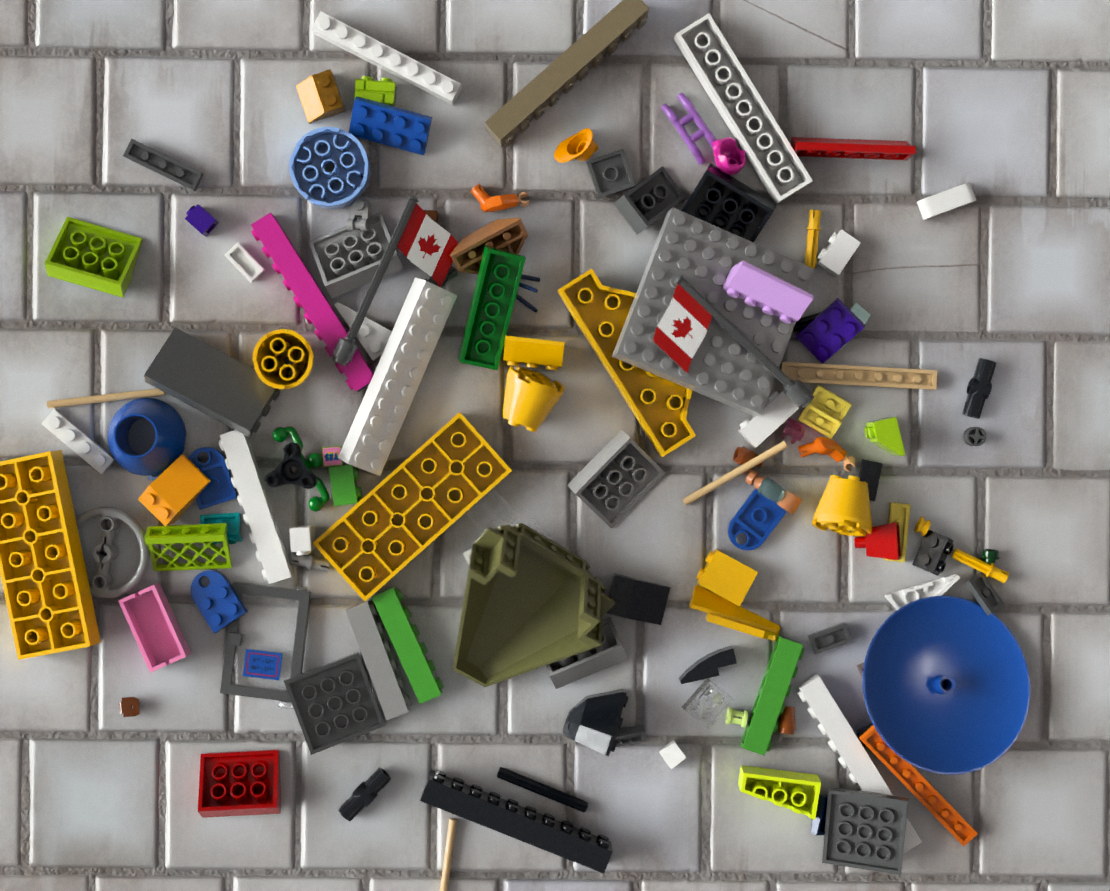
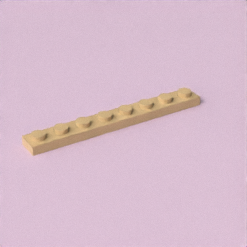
[781,362,938,390]

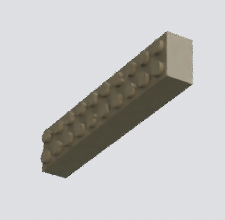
[485,0,649,147]

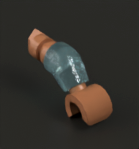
[744,469,802,515]

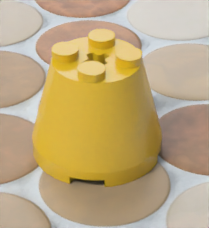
[252,329,314,389]
[503,366,565,432]
[812,475,872,536]

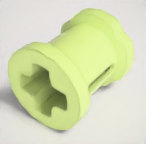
[725,707,748,728]

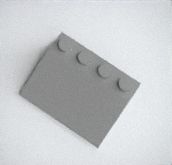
[309,212,404,299]
[567,430,665,528]

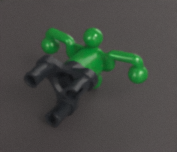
[264,426,330,512]

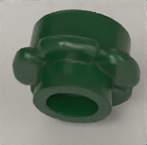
[980,549,1000,563]

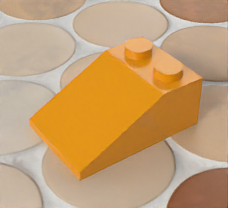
[138,454,211,527]

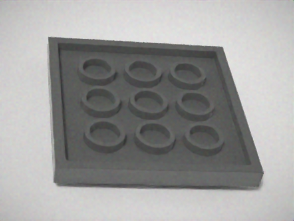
[284,652,385,755]
[822,787,908,875]

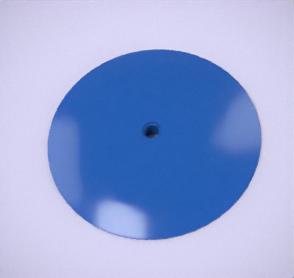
[862,596,1031,775]

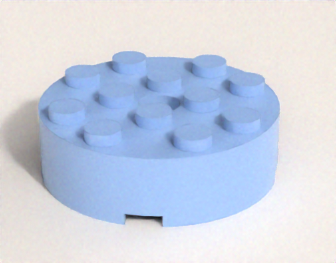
[289,127,371,209]

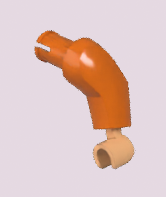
[470,184,530,212]
[798,437,856,472]

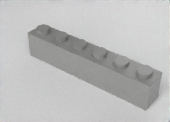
[345,600,412,720]

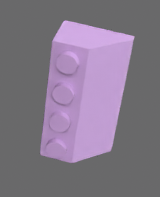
[722,261,814,324]

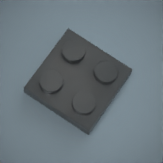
[586,149,636,199]

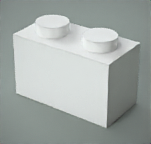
[816,229,861,277]
[289,525,316,555]

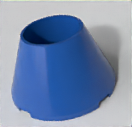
[108,398,186,476]

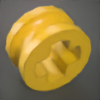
[914,516,931,536]

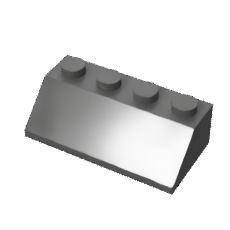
[546,617,628,689]

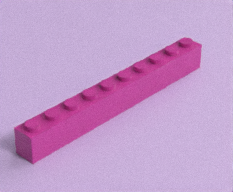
[251,212,374,392]

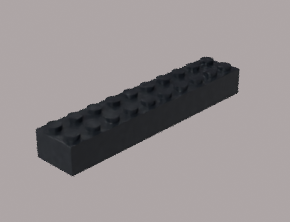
[420,770,613,873]

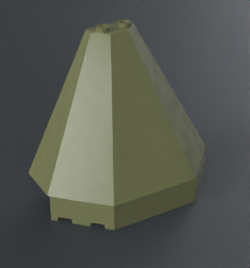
[453,523,616,687]

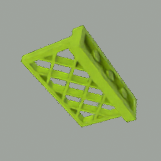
[144,523,233,571]

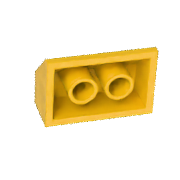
[503,336,565,371]

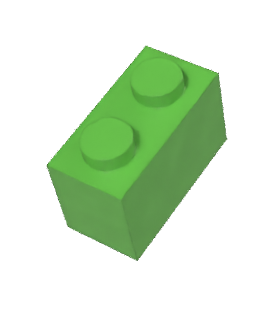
[329,464,362,506]

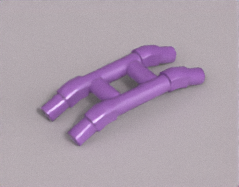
[661,93,717,165]

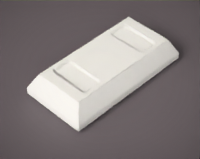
[225,242,265,283]

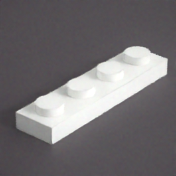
[42,409,115,474]

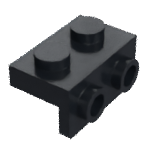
[912,530,954,576]

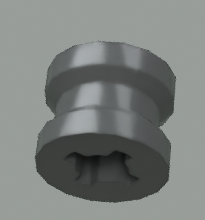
[963,427,986,446]

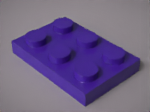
[795,298,865,364]

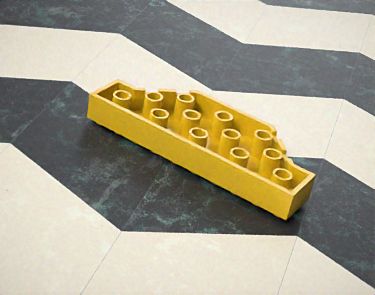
[557,269,696,457]

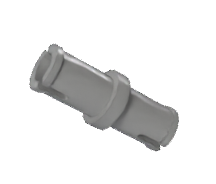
[290,552,330,572]

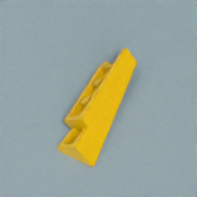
[689,585,780,641]

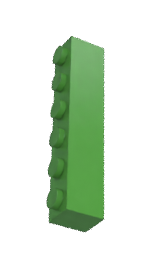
[372,586,444,704]
[740,635,804,756]

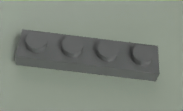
[123,138,204,191]

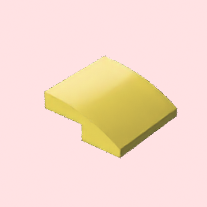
[798,384,852,439]

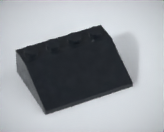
[682,163,777,243]

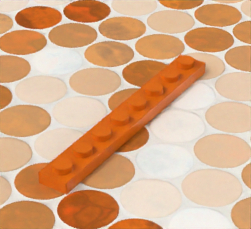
[859,725,978,847]

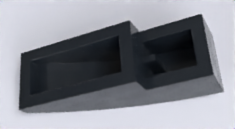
[679,646,737,684]

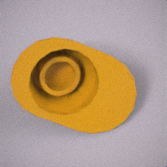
[554,128,598,163]

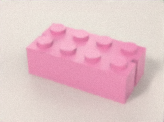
[118,582,191,673]

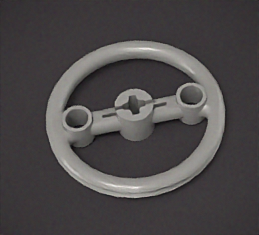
[76,507,150,598]

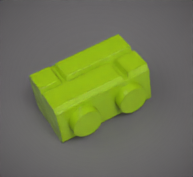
[354,76,397,107]

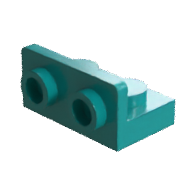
[200,513,242,545]

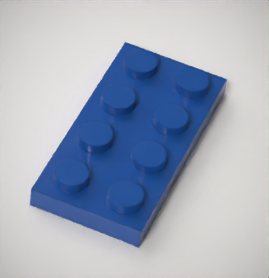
[349,96,432,155]

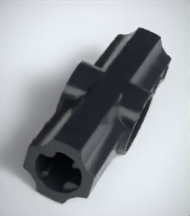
[962,358,996,419]
[338,767,391,821]

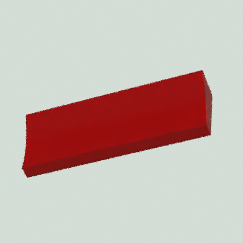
[791,137,916,161]

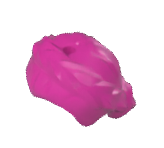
[712,137,746,175]

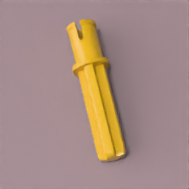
[804,210,822,269]
[952,549,1009,583]

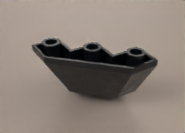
[562,689,629,756]

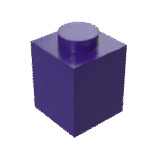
[185,204,219,237]

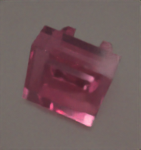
[782,418,806,444]

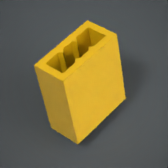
[696,549,758,606]

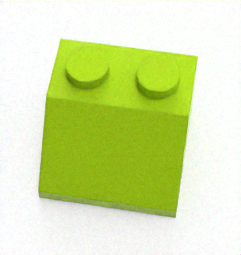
[864,417,905,456]

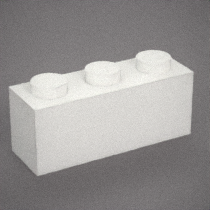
[738,391,799,448]

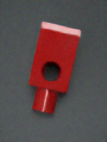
[855,522,901,560]

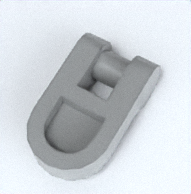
[347,196,371,231]

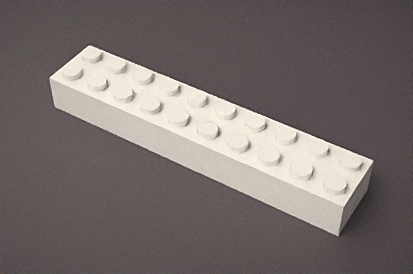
[674,13,813,204]
[338,277,457,476]

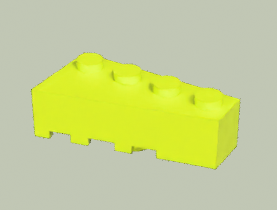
[738,765,821,820]

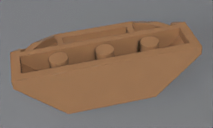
[450,218,528,274]

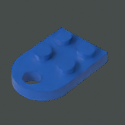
[188,447,238,510]
[727,488,787,551]
[191,570,248,633]

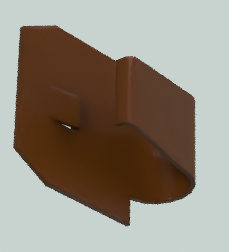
[119,697,140,717]

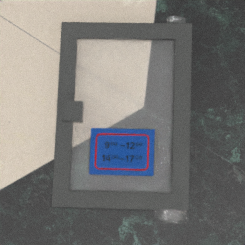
[220,582,311,709]

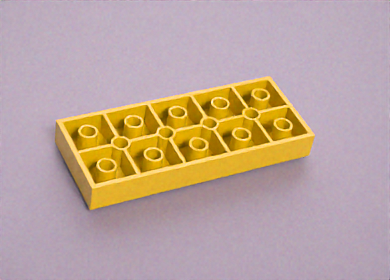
[313,412,512,601]
[0,450,101,660]

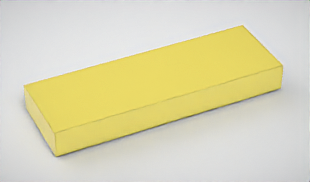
[884,502,911,562]

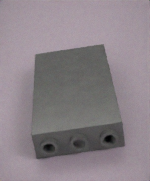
[144,328,281,437]

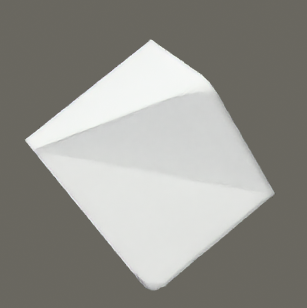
[658,740,687,769]

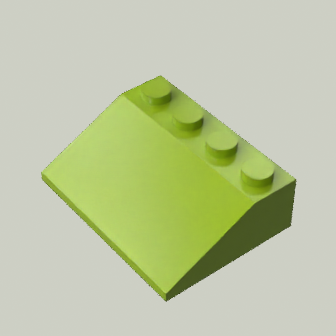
[45,217,143,298]

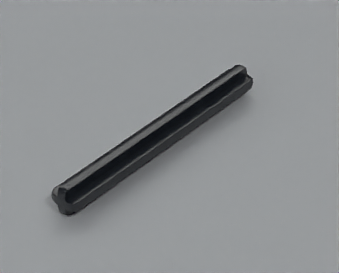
[497,767,588,813]

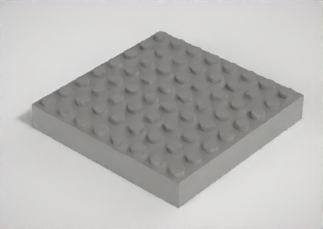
[612,208,815,416]

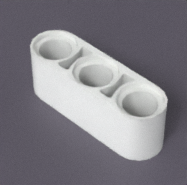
[917,182,977,220]

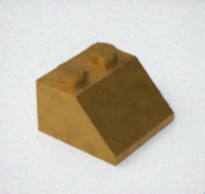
[296,69,346,124]

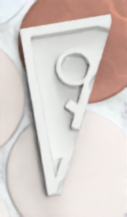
[334,302,392,361]
[884,574,960,610]

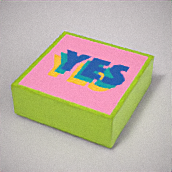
[322,446,344,467]

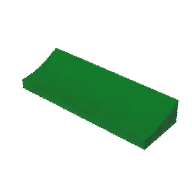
[457,245,526,370]

